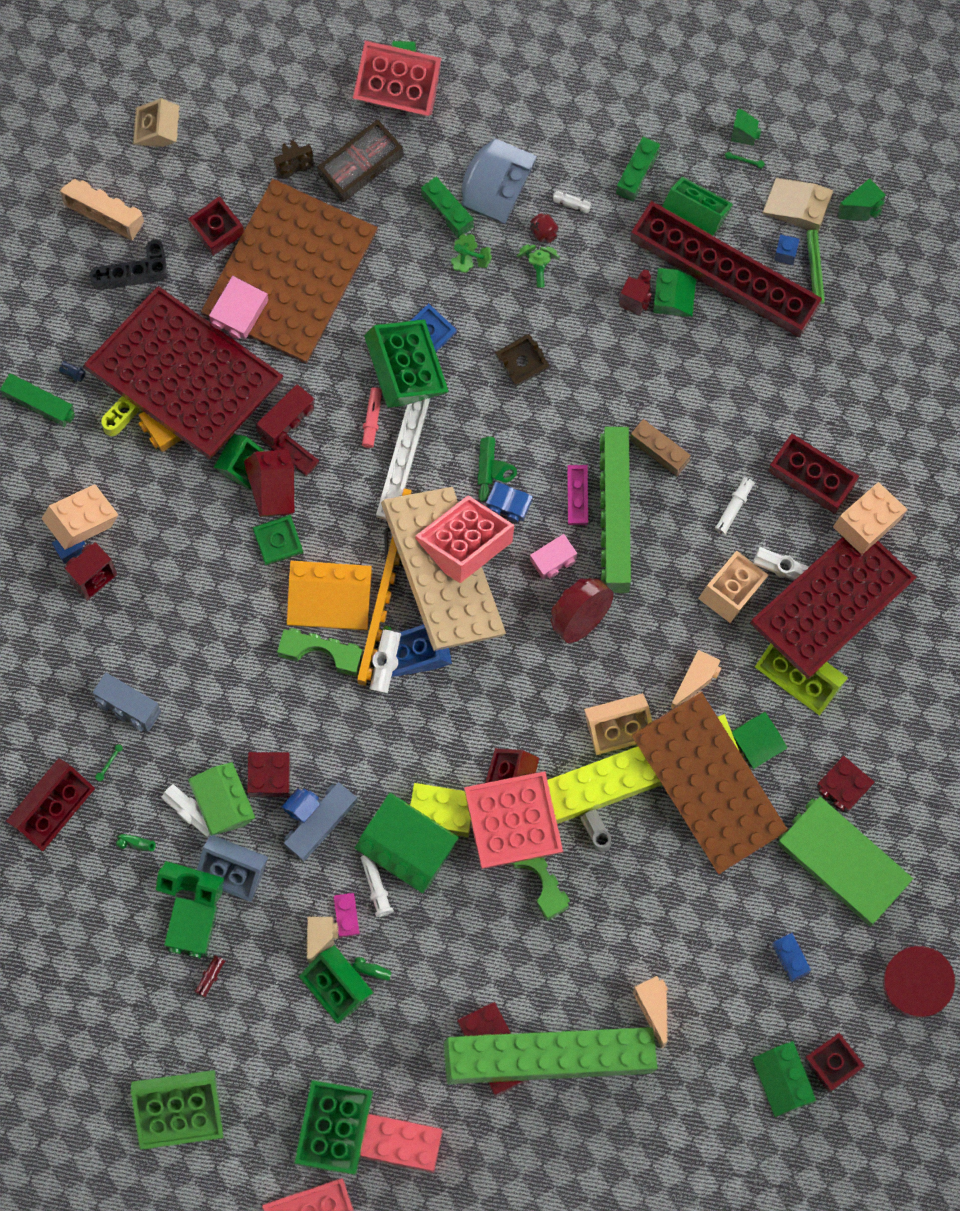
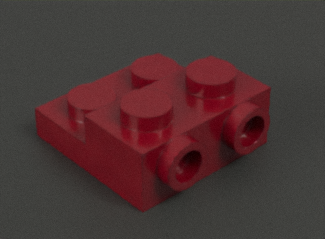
[816,755,875,814]

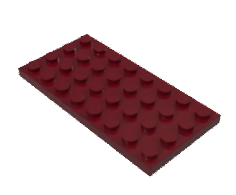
[750,537,917,680]

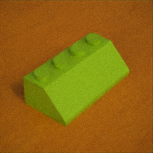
[755,643,848,716]

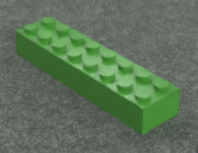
[599,427,631,593]

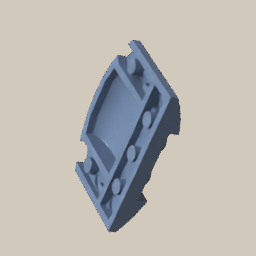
[461,138,537,224]

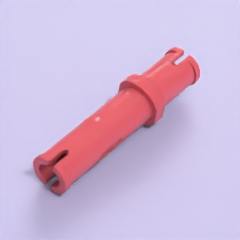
[362,388,382,448]

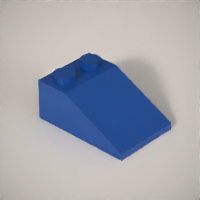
[385,624,452,677]

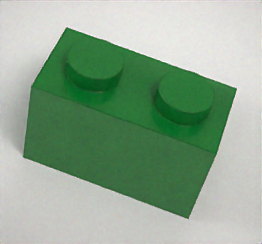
[837,178,886,221]
[653,268,696,317]
[213,434,264,491]

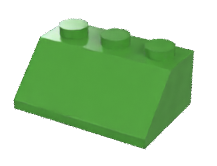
[188,762,255,836]

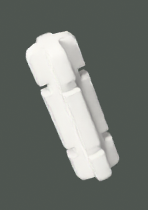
[553,191,591,213]

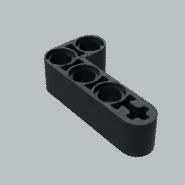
[90,239,168,290]

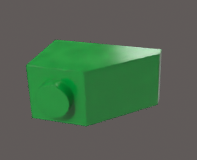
[731,109,762,146]

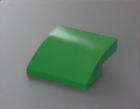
[731,712,788,769]

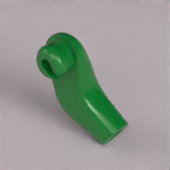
[116,834,156,852]
[352,957,391,981]

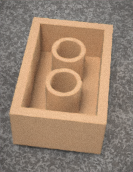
[833,482,908,554]
[42,484,118,550]

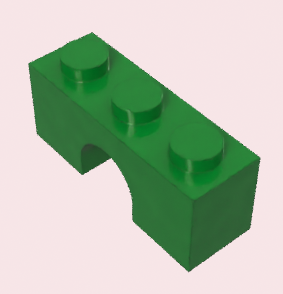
[616,136,660,202]
[421,176,474,239]
[155,861,224,907]

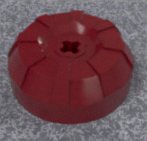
[550,578,614,643]
[883,946,955,1018]

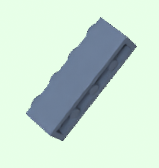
[284,782,358,863]

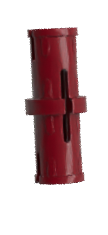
[194,955,226,998]

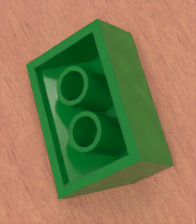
[662,177,734,236]
[299,945,374,1024]
[752,1041,816,1117]

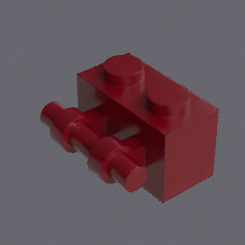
[619,270,652,316]

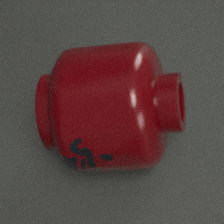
[530,213,559,243]

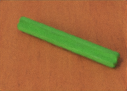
[807,229,825,305]

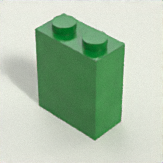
[164,897,218,959]

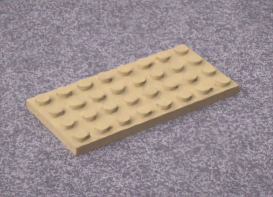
[381,487,506,651]

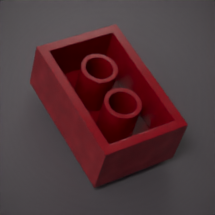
[64,542,117,601]

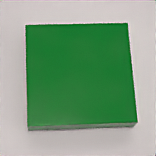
[253,515,304,566]

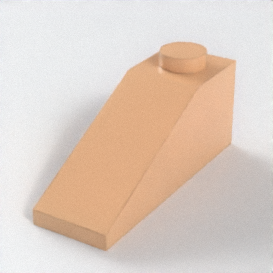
[671,650,722,708]

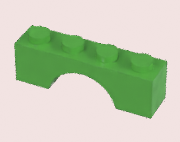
[277,628,363,677]
[511,857,570,921]

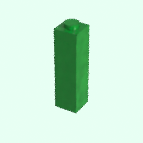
[0,373,75,427]

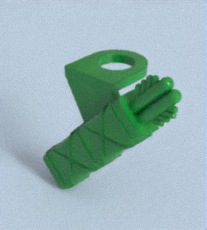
[477,436,517,502]

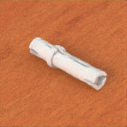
[715,477,755,535]

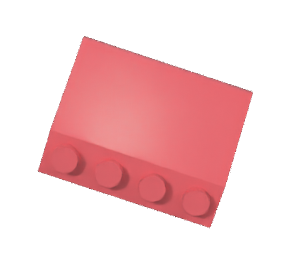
[353,40,442,116]
[415,495,514,583]

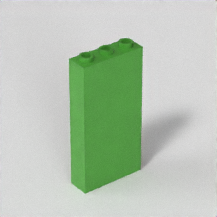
[777,796,914,927]

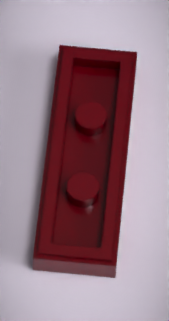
[261,435,319,477]

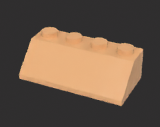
[60,179,144,241]

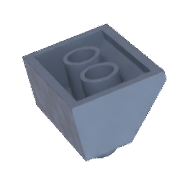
[197,835,268,902]

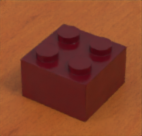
[188,196,244,256]
[248,752,291,797]
[804,1032,865,1094]

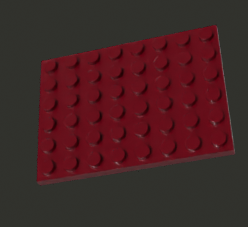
[83,286,284,460]

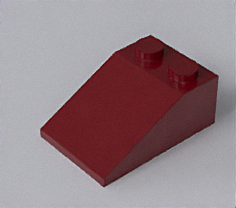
[244,450,295,517]

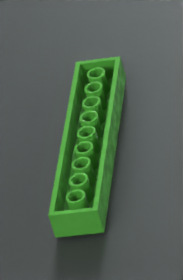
[443,1027,658,1084]

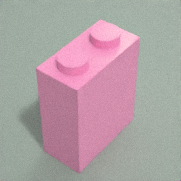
[209,276,268,340]

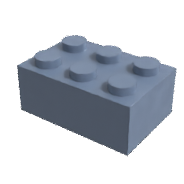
[93,672,161,732]

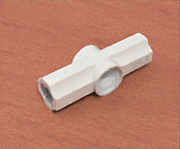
[753,547,809,581]
[370,630,401,693]
[162,784,211,838]

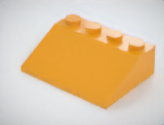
[287,561,372,631]

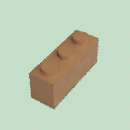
[630,419,691,477]

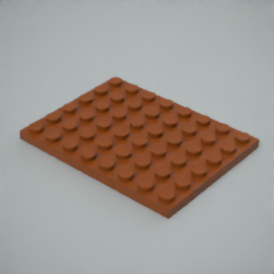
[201,179,378,364]

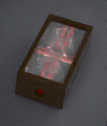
[317,119,403,203]

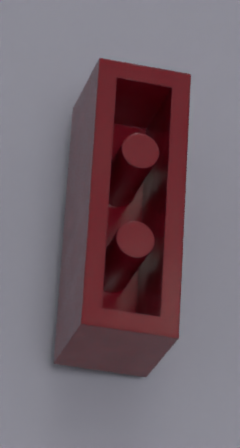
[256,384,315,447]

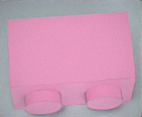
[530,534,577,580]

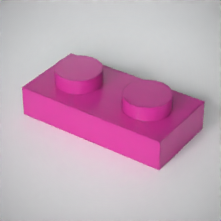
[334,893,360,938]

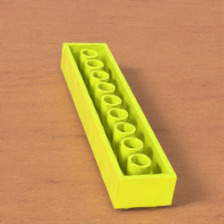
[547,714,739,824]

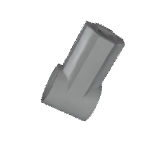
[580,810,611,852]

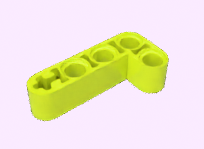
[101,397,140,436]

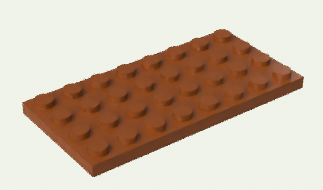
[631,691,788,874]

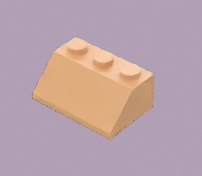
[584,693,652,755]

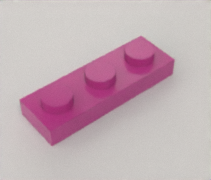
[567,465,588,525]

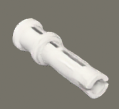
[360,855,394,917]

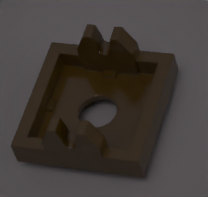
[273,140,314,179]
[495,333,550,387]

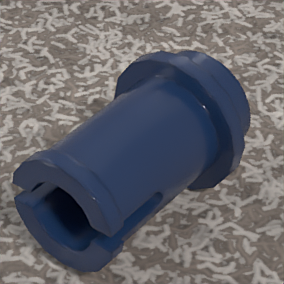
[59,361,86,382]

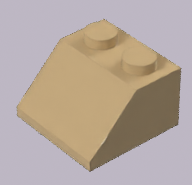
[133,98,179,147]
[307,917,338,965]

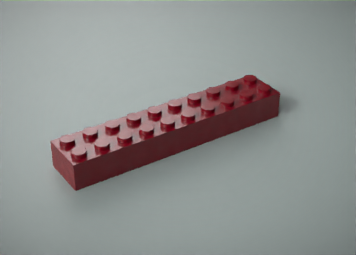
[630,201,822,338]

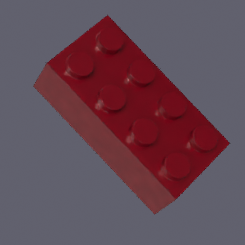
[768,433,859,515]
[457,1001,530,1098]

